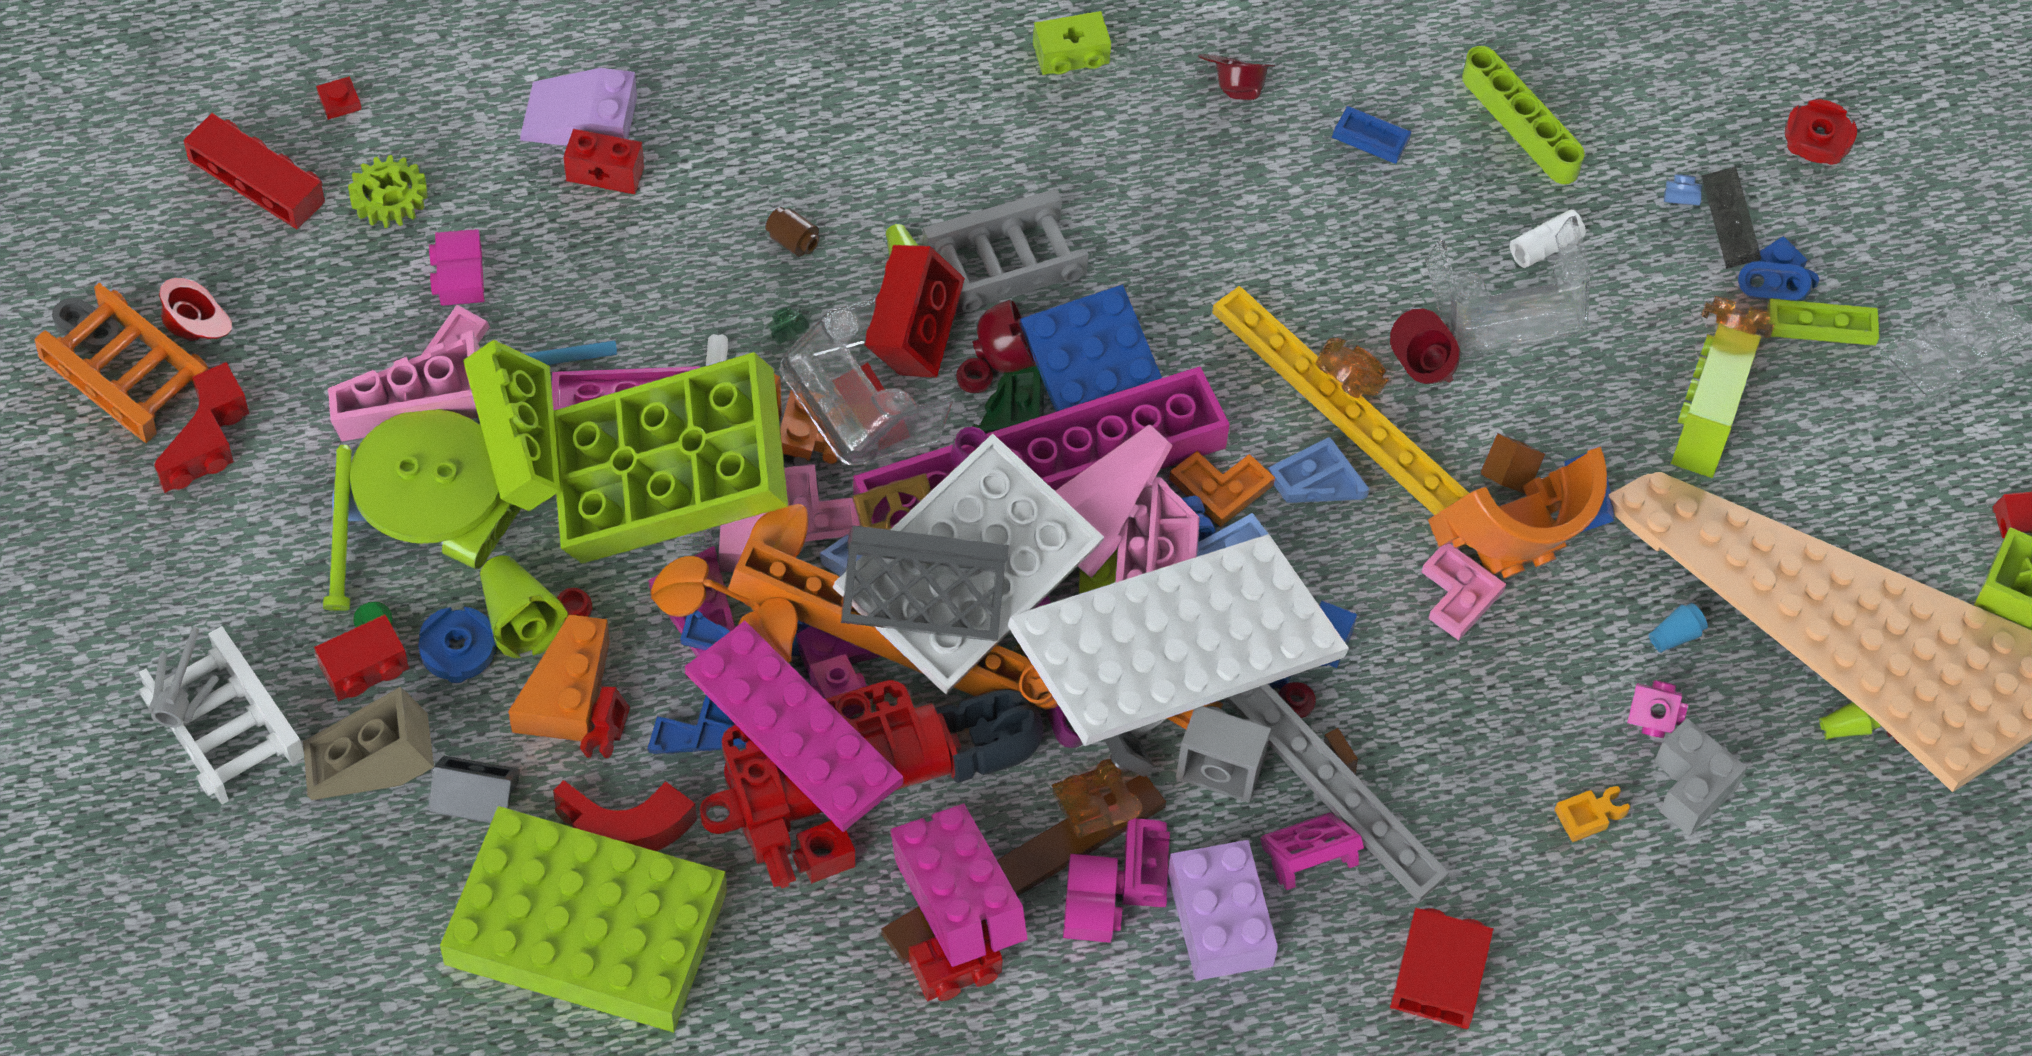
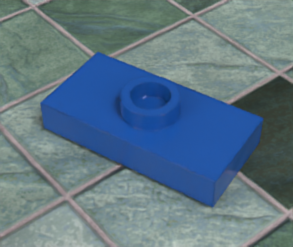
[1332,106,1411,164]

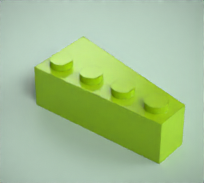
[1671,322,1761,478]
[463,339,560,511]

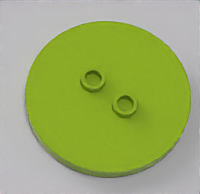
[350,409,500,544]

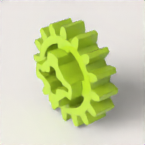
[348,155,428,228]

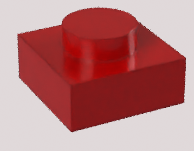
[316,76,362,120]

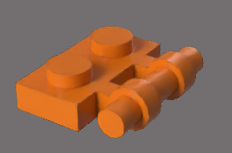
[780,389,852,464]

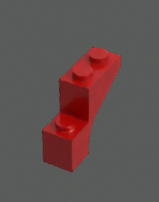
[154,362,250,493]

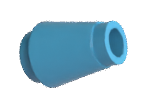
[1648,603,1708,653]

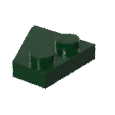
[973,366,1044,434]

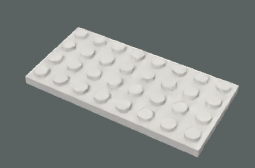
[1007,534,1349,746]

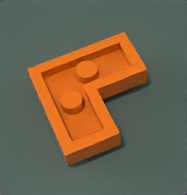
[1169,451,1275,527]

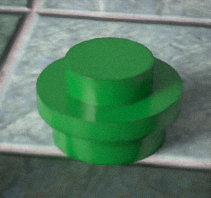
[353,602,393,628]

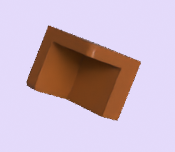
[1481,433,1545,493]

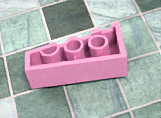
[328,330,480,441]

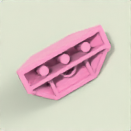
[1115,477,1200,583]

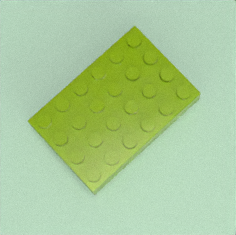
[554,352,788,564]
[440,806,727,1033]

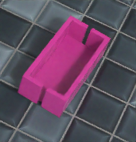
[890,803,1028,967]

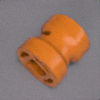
[1019,665,1058,709]

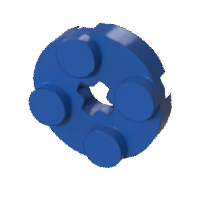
[418,607,497,683]

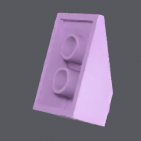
[520,68,637,146]

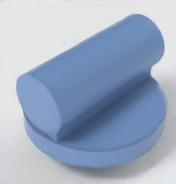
[1664,174,1702,206]

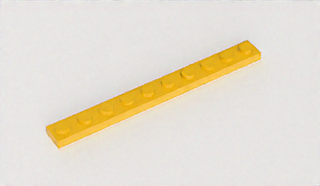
[1212,286,1471,548]

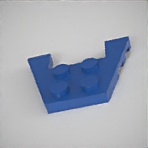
[647,610,747,754]

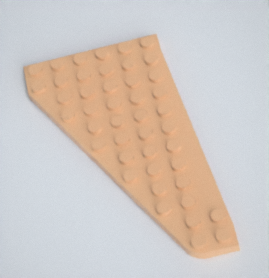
[1609,472,2032,792]

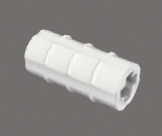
[1510,210,1586,268]

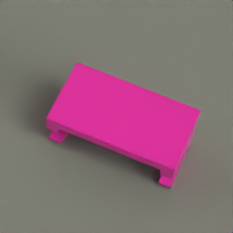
[1122,816,1170,908]

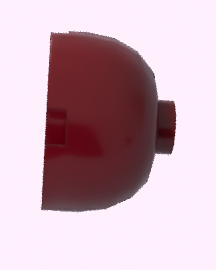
[972,299,1036,373]

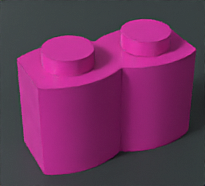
[429,229,485,306]
[1063,854,1125,943]

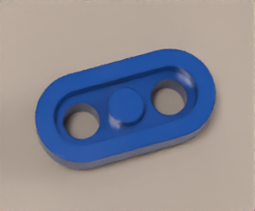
[1738,261,1812,301]

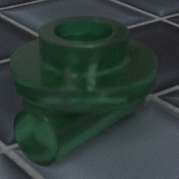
[768,306,810,345]

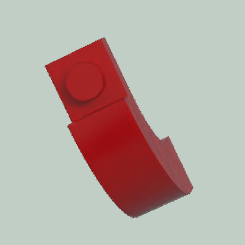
[553,780,697,851]

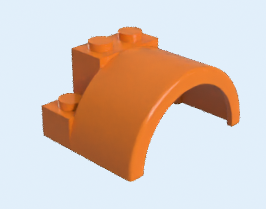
[1428,446,1607,579]

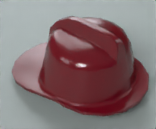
[1198,54,1276,100]
[1390,308,1460,384]

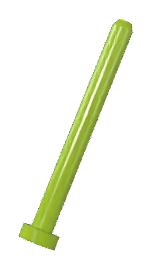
[323,445,352,611]

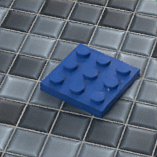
[1019,284,1162,412]

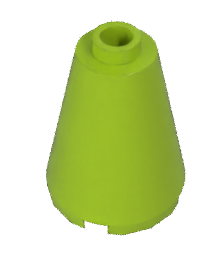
[480,555,568,658]

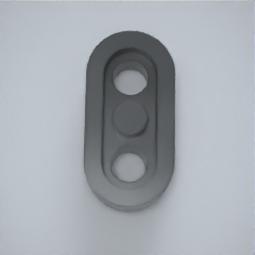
[52,298,120,353]

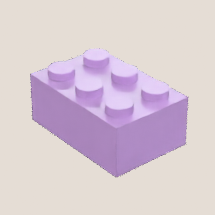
[1168,840,1278,981]

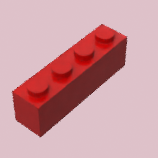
[183,113,325,230]

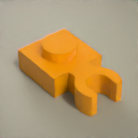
[1554,786,1630,842]

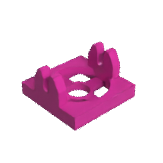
[1260,812,1364,890]

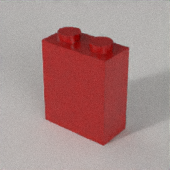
[1390,907,1494,1029]

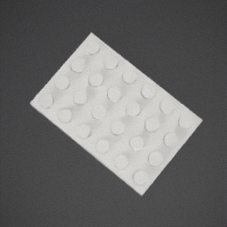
[833,434,1104,694]

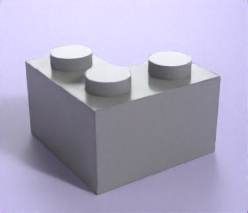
[1654,718,1748,837]

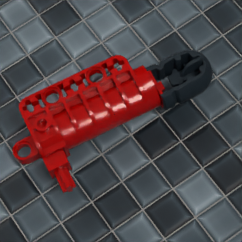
[700,680,1044,889]

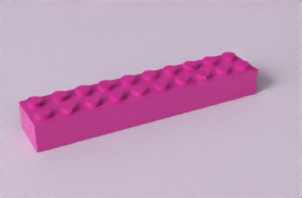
[853,366,1230,528]

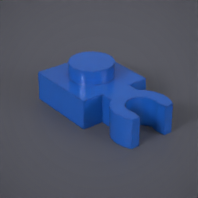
[1755,236,1820,291]

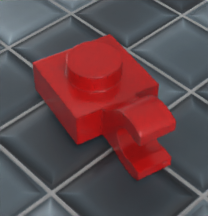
[580,687,630,759]

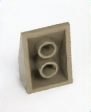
[303,687,434,800]

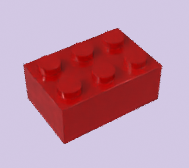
[864,245,965,378]

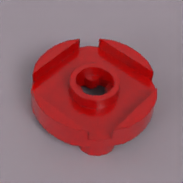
[1784,99,1857,165]

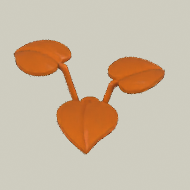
[651,504,809,663]

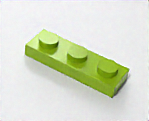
[1767,299,1879,346]

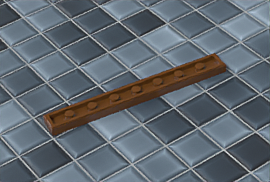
[881,775,1167,965]

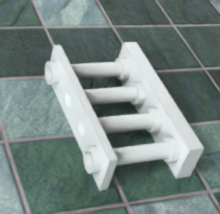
[139,626,304,804]

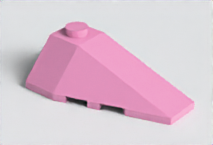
[1055,424,1173,578]

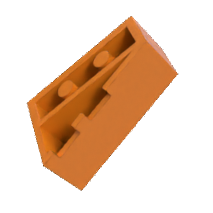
[508,615,610,741]

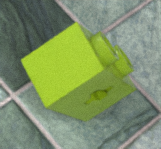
[1033,11,1111,75]

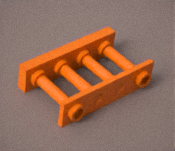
[34,283,209,443]

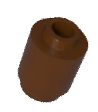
[765,207,820,257]

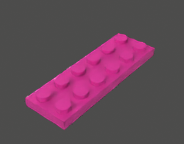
[685,621,903,832]

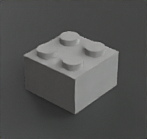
[1176,706,1271,803]

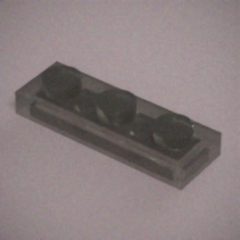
[1701,166,1761,269]

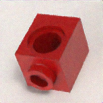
[792,821,855,884]

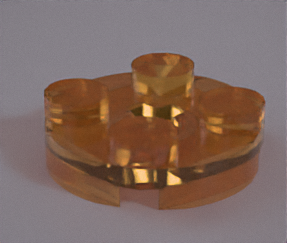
[1701,295,1775,338]
[1315,337,1389,398]

